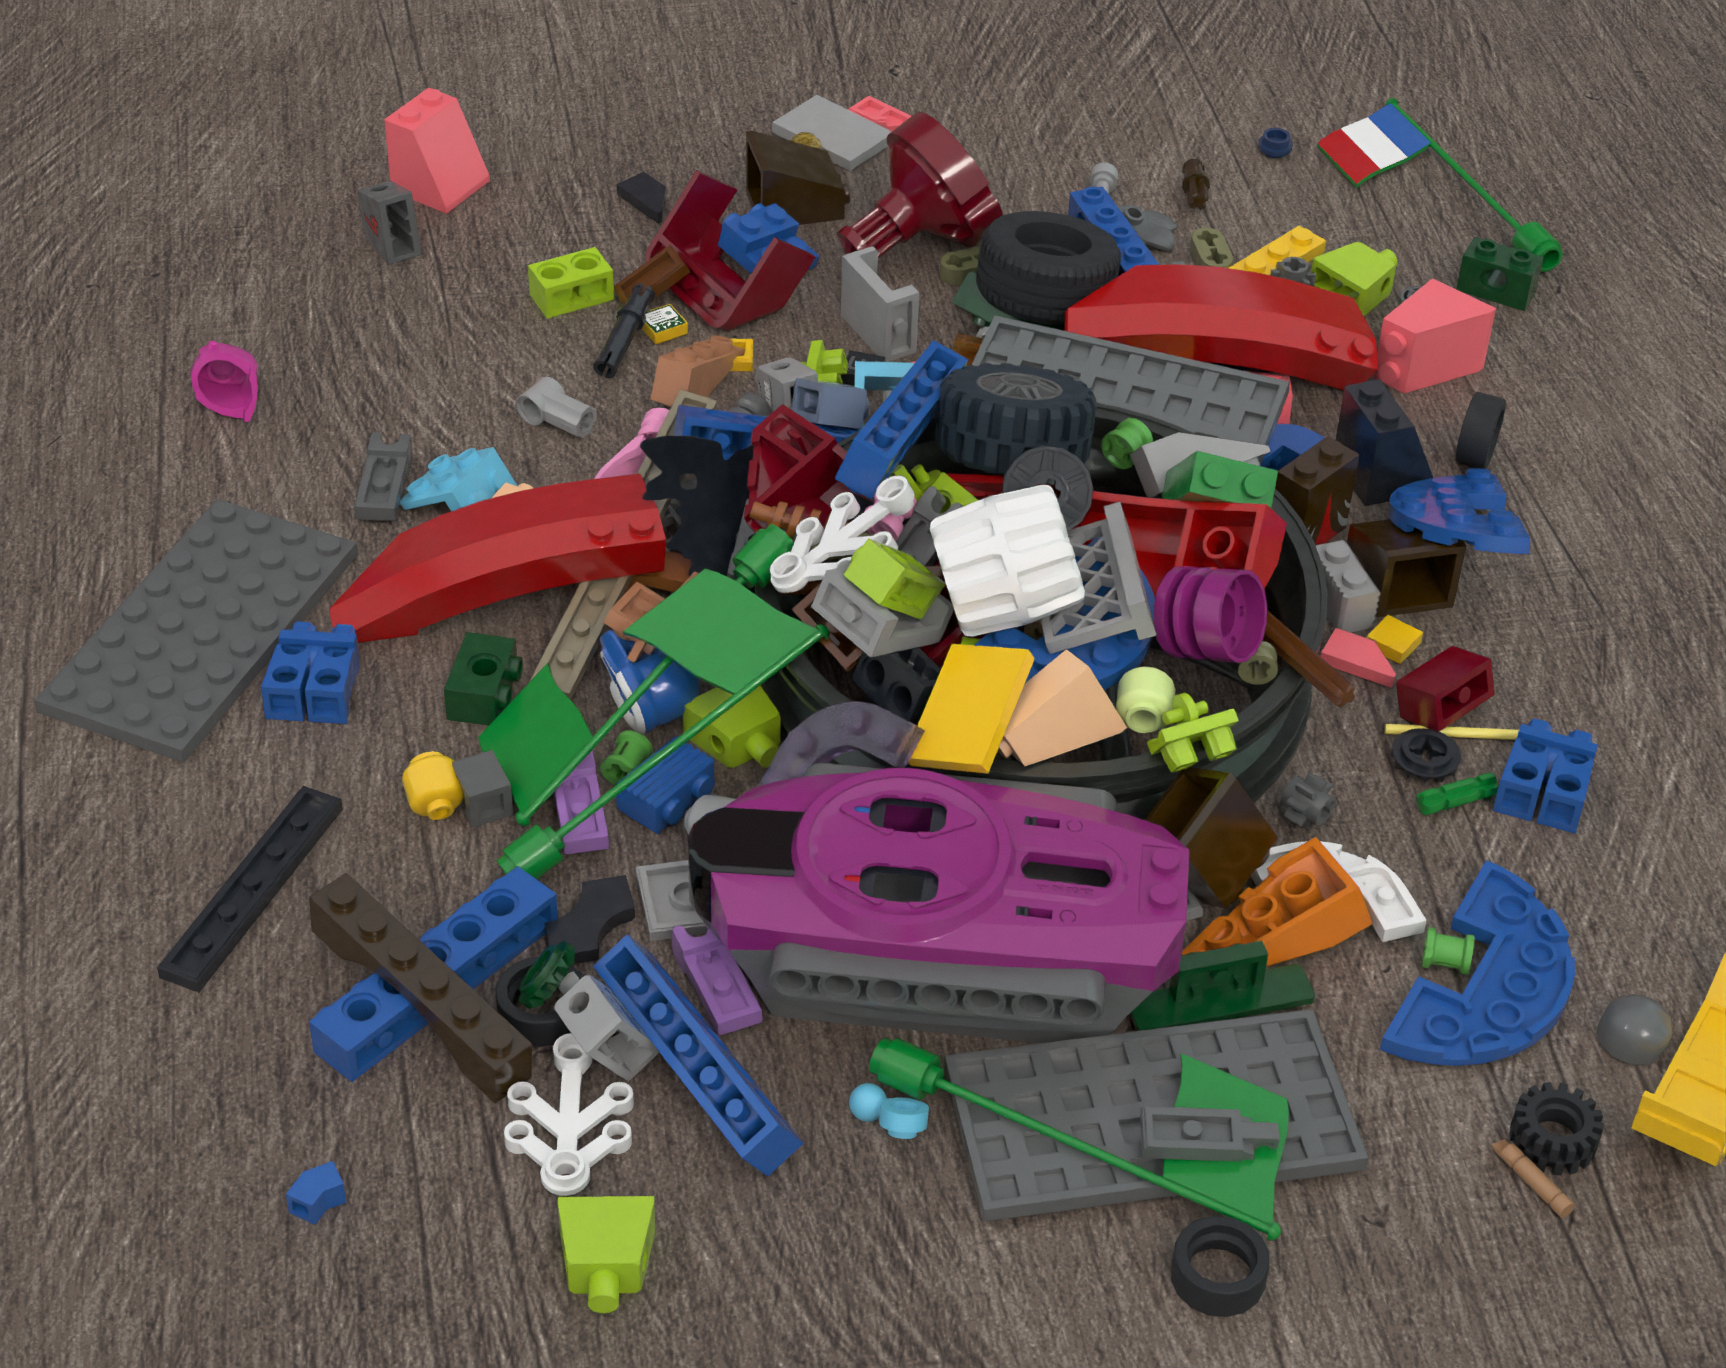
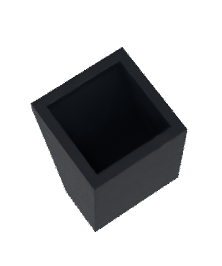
[1335,379,1433,506]

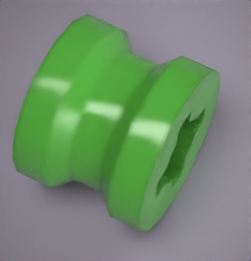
[1101,418,1153,469]

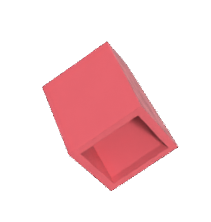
[384,88,490,214]
[1373,278,1496,394]

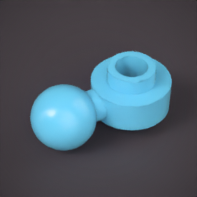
[849,1083,929,1139]

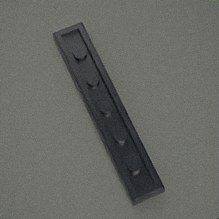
[157,786,343,993]

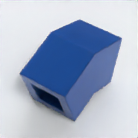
[286,1161,346,1225]

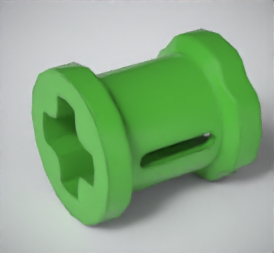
[600,730,653,786]
[1421,927,1475,976]

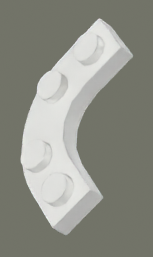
[1251,841,1427,942]

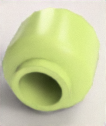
[1115,666,1176,733]

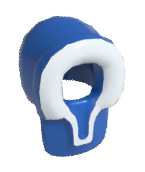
[600,630,700,734]

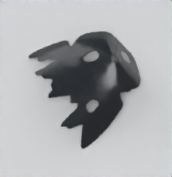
[640,436,756,595]

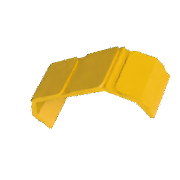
[1631,952,1726,1166]

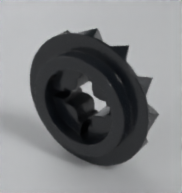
[1391,728,1461,784]

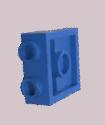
[718,203,820,274]

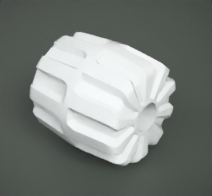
[930,485,1085,636]

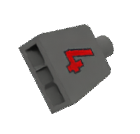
[357,181,422,265]

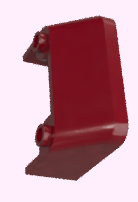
[645,170,816,331]

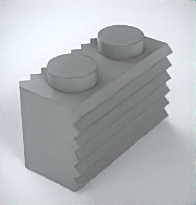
[1316,540,1381,633]

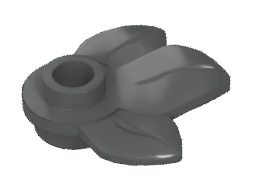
[1119,205,1177,252]

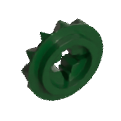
[519,941,575,1009]

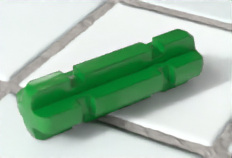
[1416,772,1499,815]

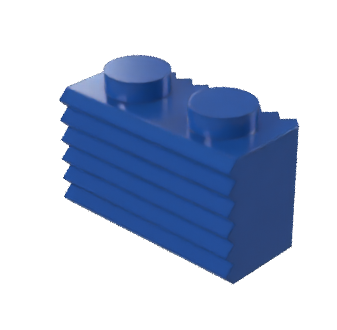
[616,736,715,834]

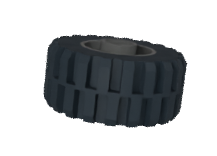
[935,363,1097,474]

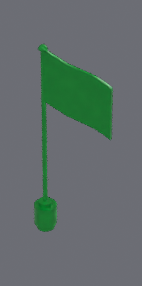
[478,524,794,826]
[496,569,830,880]
[869,1038,1289,1241]

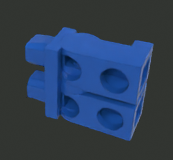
[261,621,360,724]
[1493,718,1598,834]

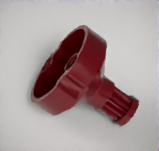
[837,112,1003,258]

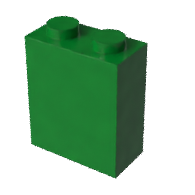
[1162,451,1278,508]

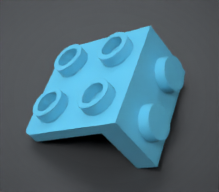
[400,447,517,511]

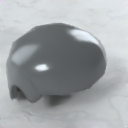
[1596,994,1674,1065]

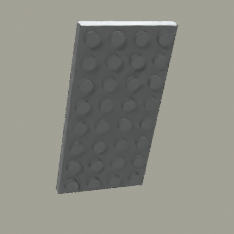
[972,315,1290,465]
[34,499,358,762]
[944,1009,1368,1222]

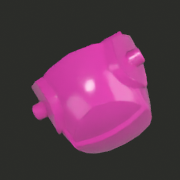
[190,341,258,422]

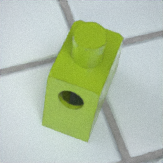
[1311,242,1398,316]
[683,685,781,768]
[558,1196,655,1313]

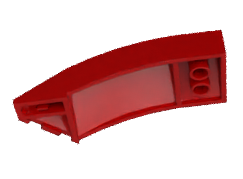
[1065,264,1378,390]
[329,473,666,643]
[947,473,1287,599]

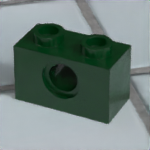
[1456,237,1544,311]
[444,632,523,726]

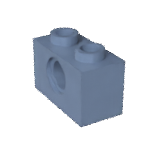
[792,378,869,429]

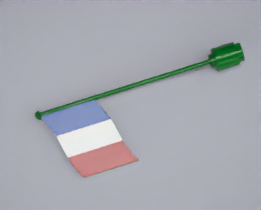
[1317,98,1563,272]

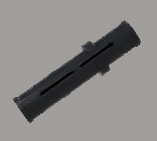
[593,283,655,378]

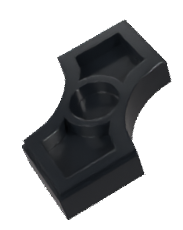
[545,875,635,964]

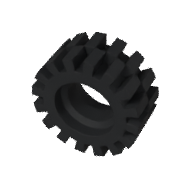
[1509,1082,1604,1176]

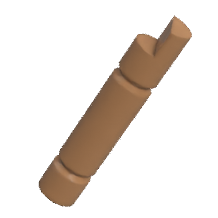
[1491,1139,1575,1218]

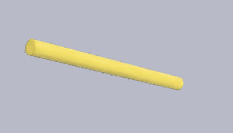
[1384,724,1519,740]

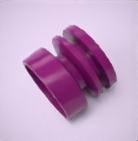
[1154,566,1267,663]

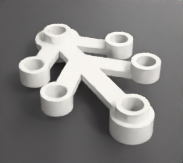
[770,476,914,593]
[504,1033,634,1196]

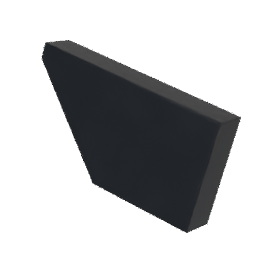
[617,172,666,223]

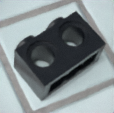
[852,647,941,731]

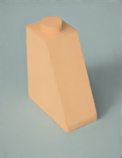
[998,649,1127,766]

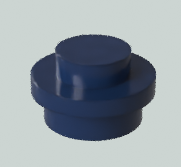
[1258,128,1293,158]

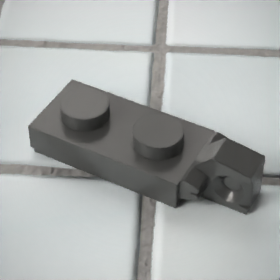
[1140,1106,1279,1162]

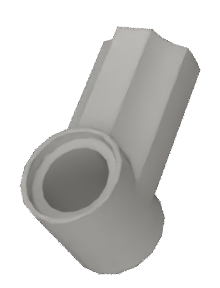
[515,377,597,439]

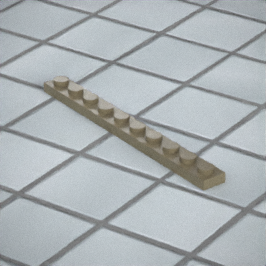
[529,389,717,700]

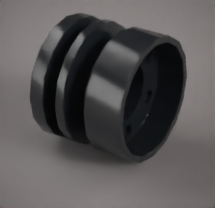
[1001,446,1093,532]

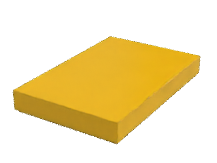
[904,644,1035,774]

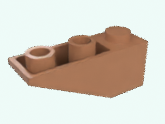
[651,336,745,407]

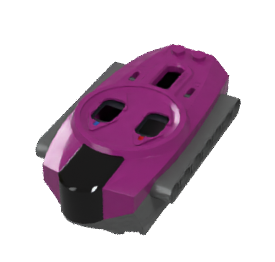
[687,763,1189,1043]

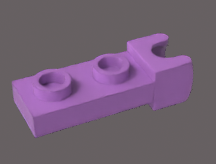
[553,750,609,854]
[672,924,762,1036]

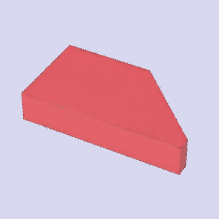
[847,96,911,131]
[1320,628,1396,688]

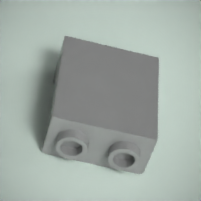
[841,246,919,362]
[811,568,954,657]

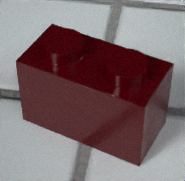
[1396,645,1495,732]

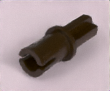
[1182,159,1210,210]

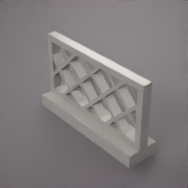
[1041,502,1156,654]

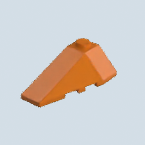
[1181,837,1373,967]

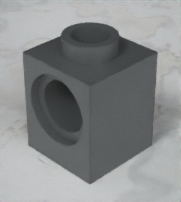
[452,750,513,828]

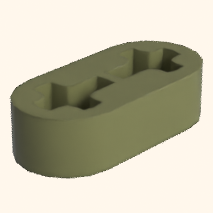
[1190,228,1233,268]
[939,246,981,285]

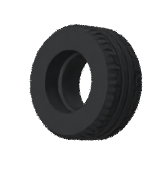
[976,211,1121,325]

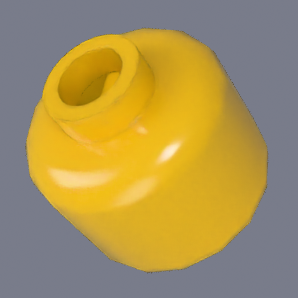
[402,751,464,820]

